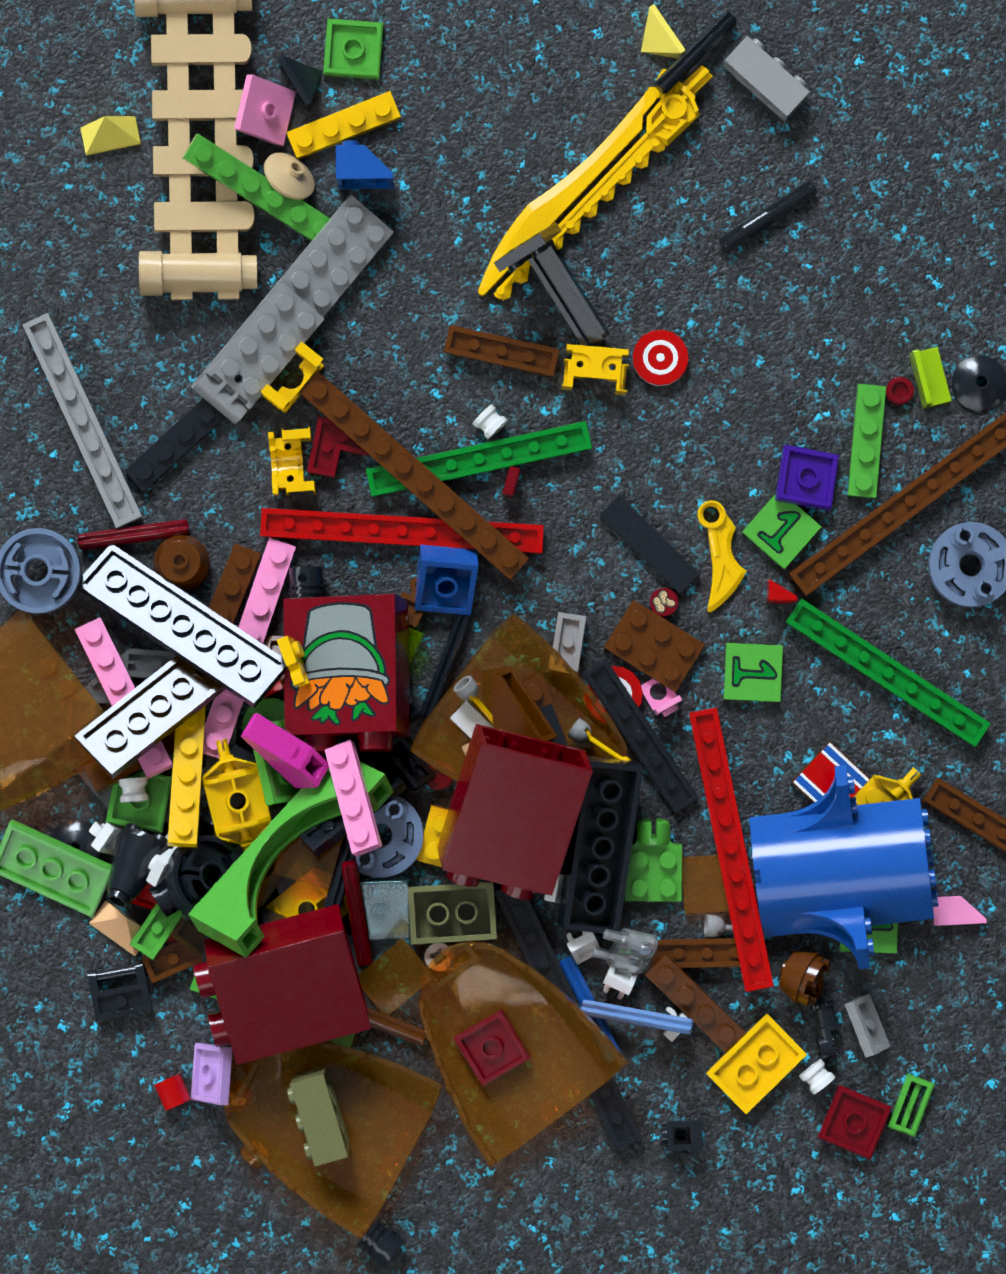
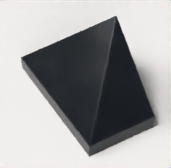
[278,55,322,112]
[380,737,436,791]

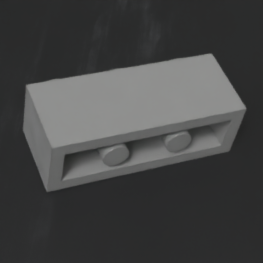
[723,36,810,122]

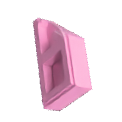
[933,896,987,926]

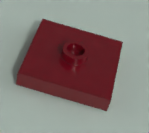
[453,1008,532,1087]
[817,1084,892,1160]

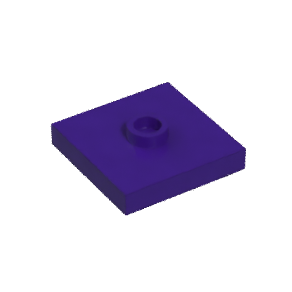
[775,444,839,511]

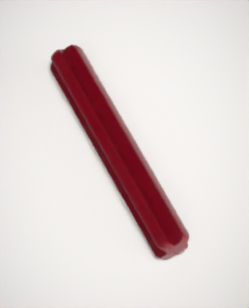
[78,519,189,550]
[341,860,372,966]

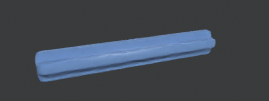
[581,1000,693,1034]

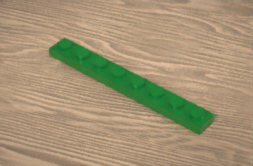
[366,421,592,498]
[785,598,991,747]

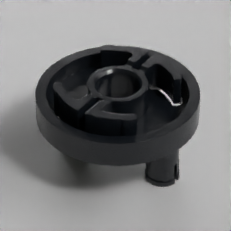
[166,835,241,923]

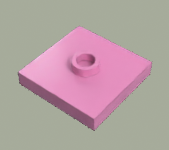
[234,75,296,146]

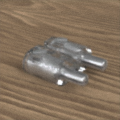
[592,928,658,974]

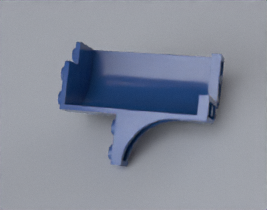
[749,765,938,969]

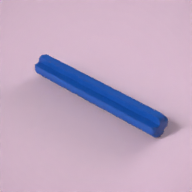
[560,956,622,1061]

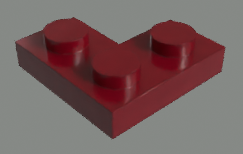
[307,417,368,478]

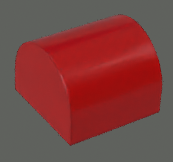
[154,1073,191,1111]

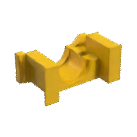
[261,341,324,414]
[561,344,629,395]
[268,427,316,496]

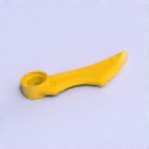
[697,500,746,612]

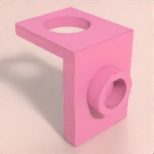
[641,679,682,717]

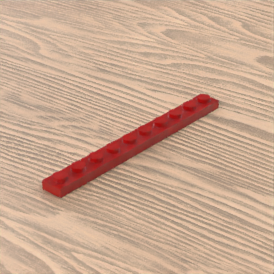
[260,508,544,554]
[689,707,774,992]

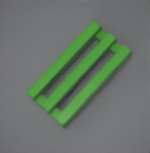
[887,1073,935,1137]

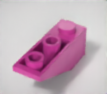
[241,713,329,789]

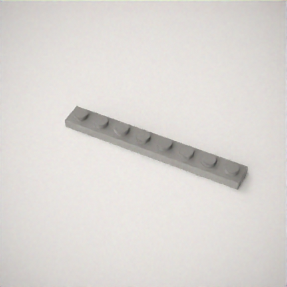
[22,313,143,529]

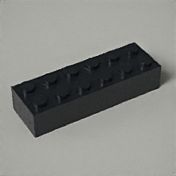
[557,756,643,934]

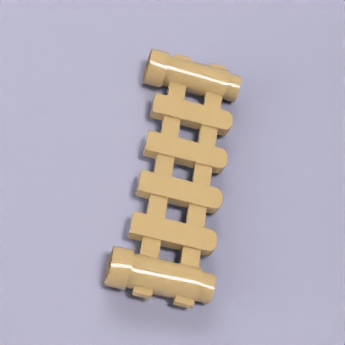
[135,0,257,300]

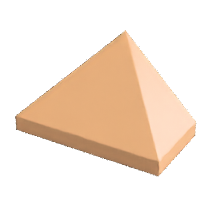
[89,900,142,956]

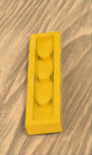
[286,91,401,160]

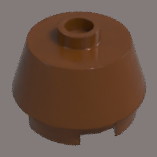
[153,535,210,591]
[779,951,831,1007]

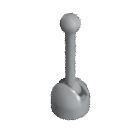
[704,914,732,938]

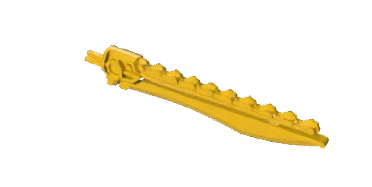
[478,65,713,301]

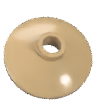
[264,153,315,200]

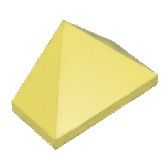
[641,4,685,59]
[80,116,141,156]

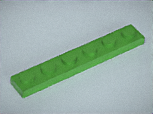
[182,134,330,241]

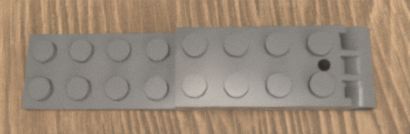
[191,195,394,424]

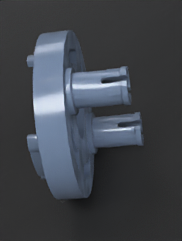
[928,522,1006,608]
[0,528,82,614]
[338,796,423,878]

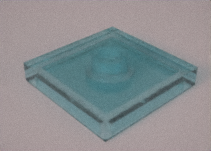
[360,881,410,939]

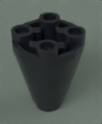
[107,823,169,907]

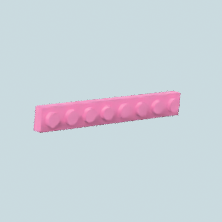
[203,538,296,759]

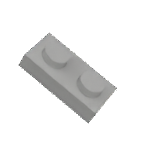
[550,612,586,673]
[845,994,890,1058]

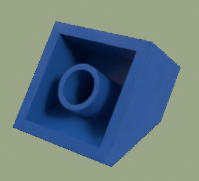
[336,141,394,189]
[414,545,478,615]

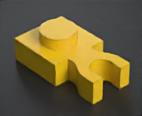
[277,636,310,688]

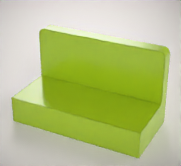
[909,347,951,409]

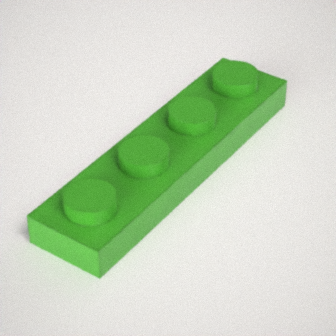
[847,384,886,499]
[130,868,212,961]

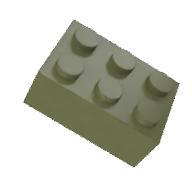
[408,882,497,945]
[287,1065,351,1166]

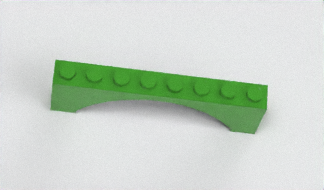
[188,760,394,958]

